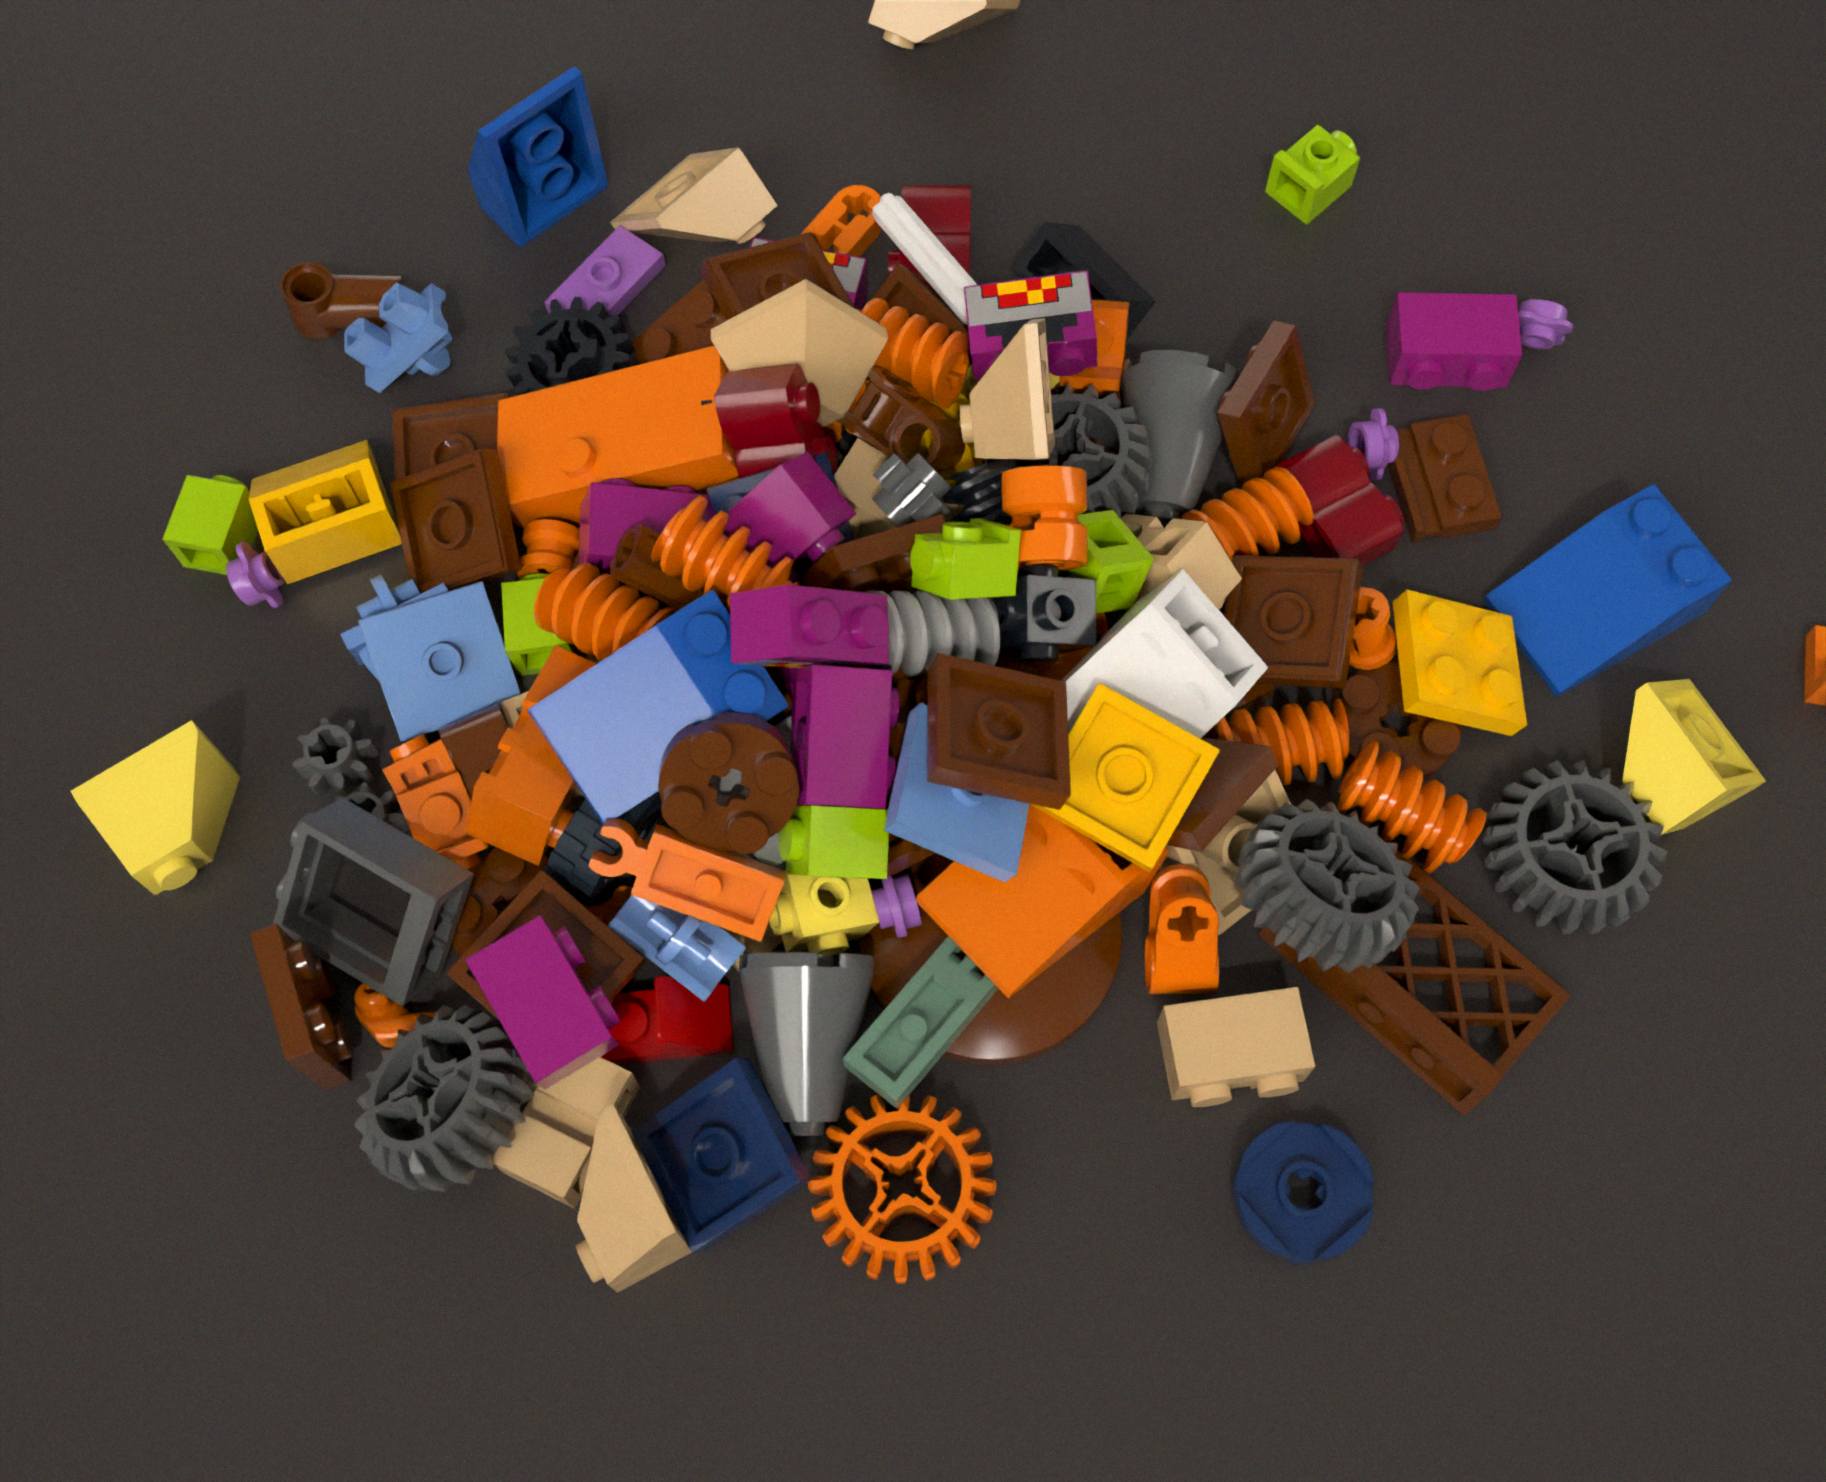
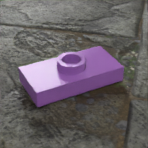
[545,225,666,339]

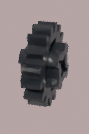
[505,297,635,396]

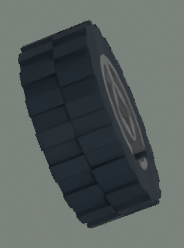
[544,791,662,907]

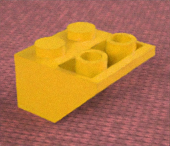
[249,440,402,584]

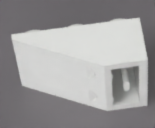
[1061,569,1268,738]

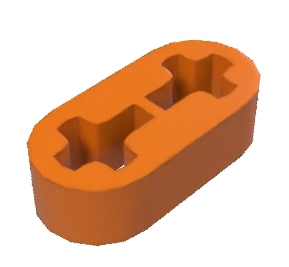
[802,185,882,257]

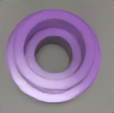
[871,873,922,939]

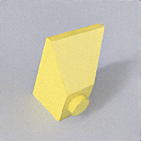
[1622,679,1766,835]
[71,720,240,895]

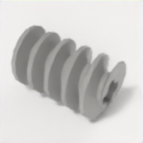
[866,590,1000,676]

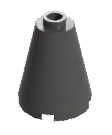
[1121,350,1240,528]
[739,952,874,1136]

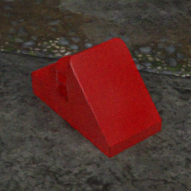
[600,976,734,1065]

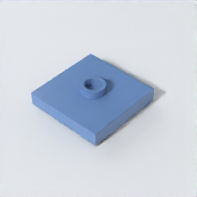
[358,581,521,742]
[884,703,1029,882]

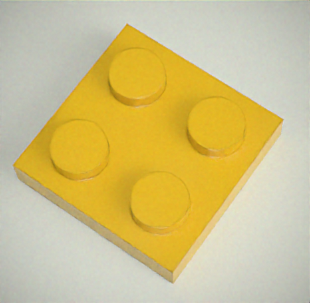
[1393,590,1527,736]
[1030,683,1220,872]

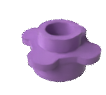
[1518,299,1573,349]
[1347,408,1399,480]
[226,541,284,608]

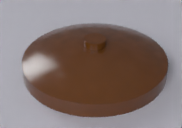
[859,853,1122,1065]

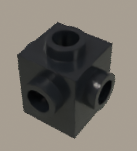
[992,565,1096,662]

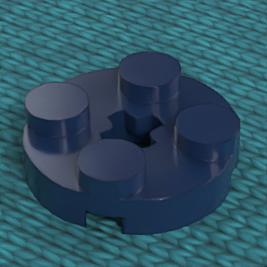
[1231,1121,1374,1265]

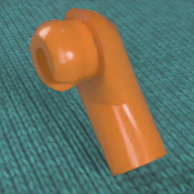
[354,983,437,1048]

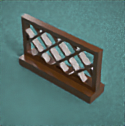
[1259,826,1571,1117]

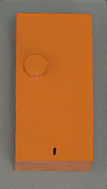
[497,346,739,530]

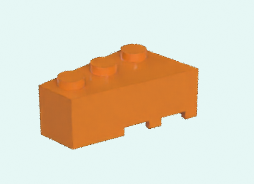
[466,645,596,866]

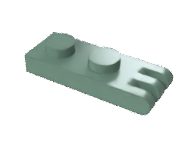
[843,936,999,1109]

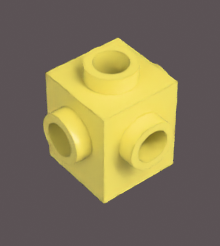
[769,874,879,955]

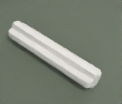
[872,193,977,325]

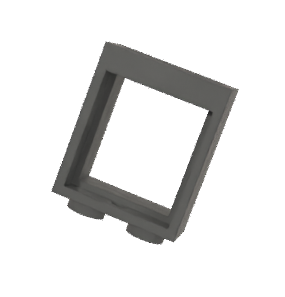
[273,797,474,1006]

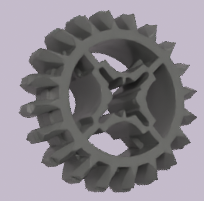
[985,382,1153,519]
[1482,760,1668,935]
[1235,799,1420,974]
[354,1004,534,1193]

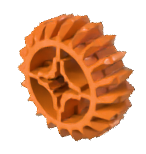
[808,1095,996,1284]

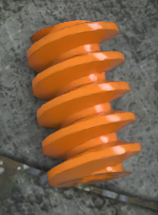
[856,298,970,409]
[1181,466,1314,563]
[651,495,800,614]
[534,562,677,662]
[1208,699,1349,785]
[1337,739,1487,874]

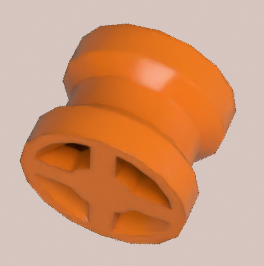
[517,519,580,579]

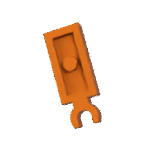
[588,818,787,942]

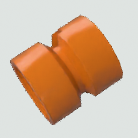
[1002,465,1088,570]

